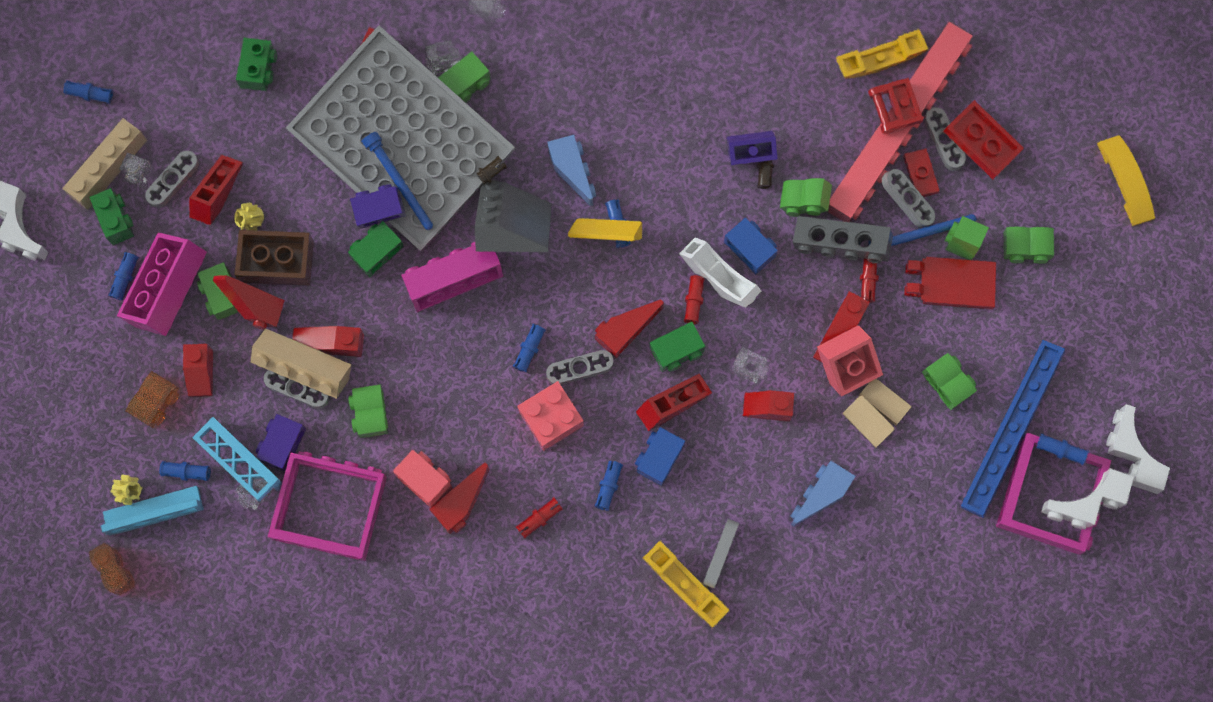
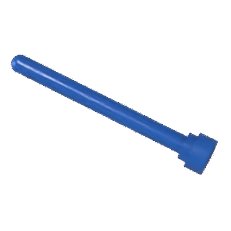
[361,131,433,230]
[868,214,977,246]

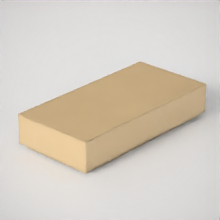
[858,379,912,426]

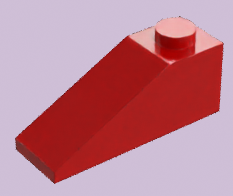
[189,155,243,225]
[213,275,285,330]
[813,291,870,362]
[595,299,664,358]
[292,326,364,357]
[636,373,712,431]
[429,462,490,534]

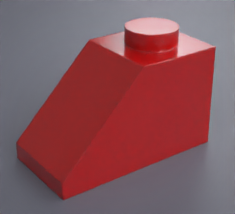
[183,344,213,397]
[743,390,794,422]

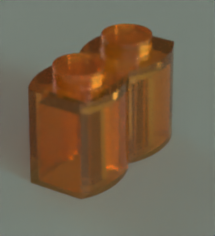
[125,371,179,428]
[89,543,135,596]

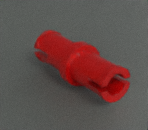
[860,259,879,303]
[684,275,705,325]
[515,497,563,538]

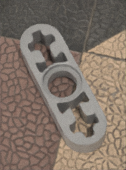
[924,107,966,171]
[145,151,199,208]
[882,169,935,228]
[546,350,613,385]
[264,370,330,409]
[703,519,739,588]

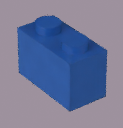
[724,217,778,275]
[635,427,685,486]

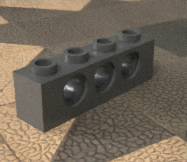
[793,216,893,263]

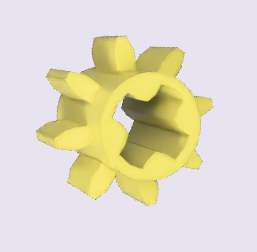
[234,202,264,231]
[110,475,143,505]

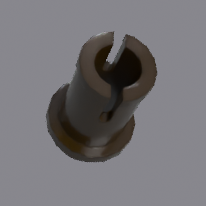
[476,156,507,185]
[756,160,775,189]

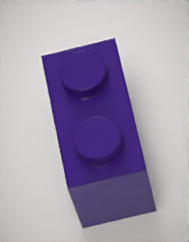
[727,131,778,165]
[350,184,406,229]
[256,414,306,472]

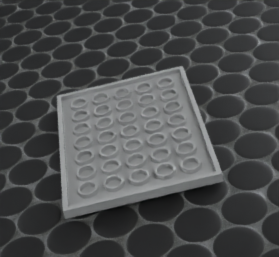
[286,26,516,252]

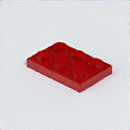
[943,100,1024,179]

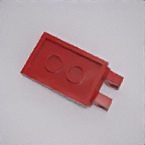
[904,257,996,309]

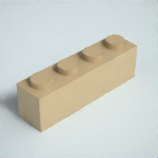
[62,118,147,210]
[251,329,352,399]

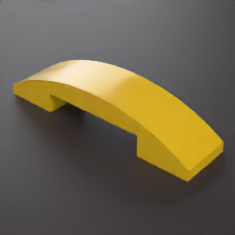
[836,29,928,79]
[1097,135,1155,226]
[643,541,729,628]

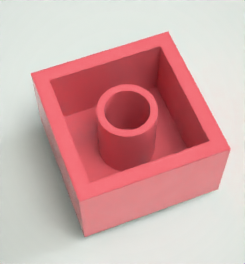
[817,325,883,397]
[517,381,584,451]
[393,450,453,508]

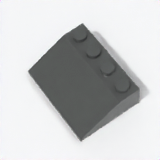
[475,180,552,252]

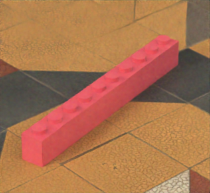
[827,22,972,222]

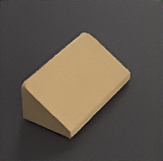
[842,395,895,448]

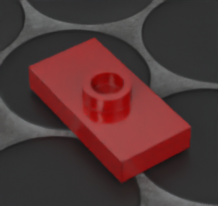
[903,148,940,197]

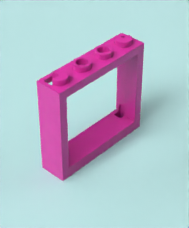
[996,433,1112,555]
[268,451,387,561]

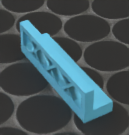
[192,417,282,502]
[101,486,204,536]

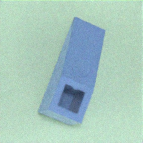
[547,135,596,206]
[790,461,855,527]

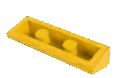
[568,218,642,241]

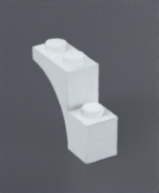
[0,181,48,261]
[679,237,761,308]
[1106,404,1170,494]
[1041,469,1134,529]

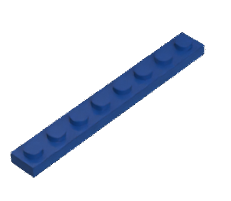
[961,340,1065,518]

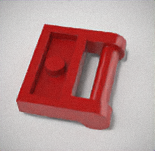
[868,78,923,134]

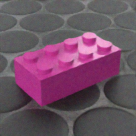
[117,232,207,336]
[401,242,503,312]

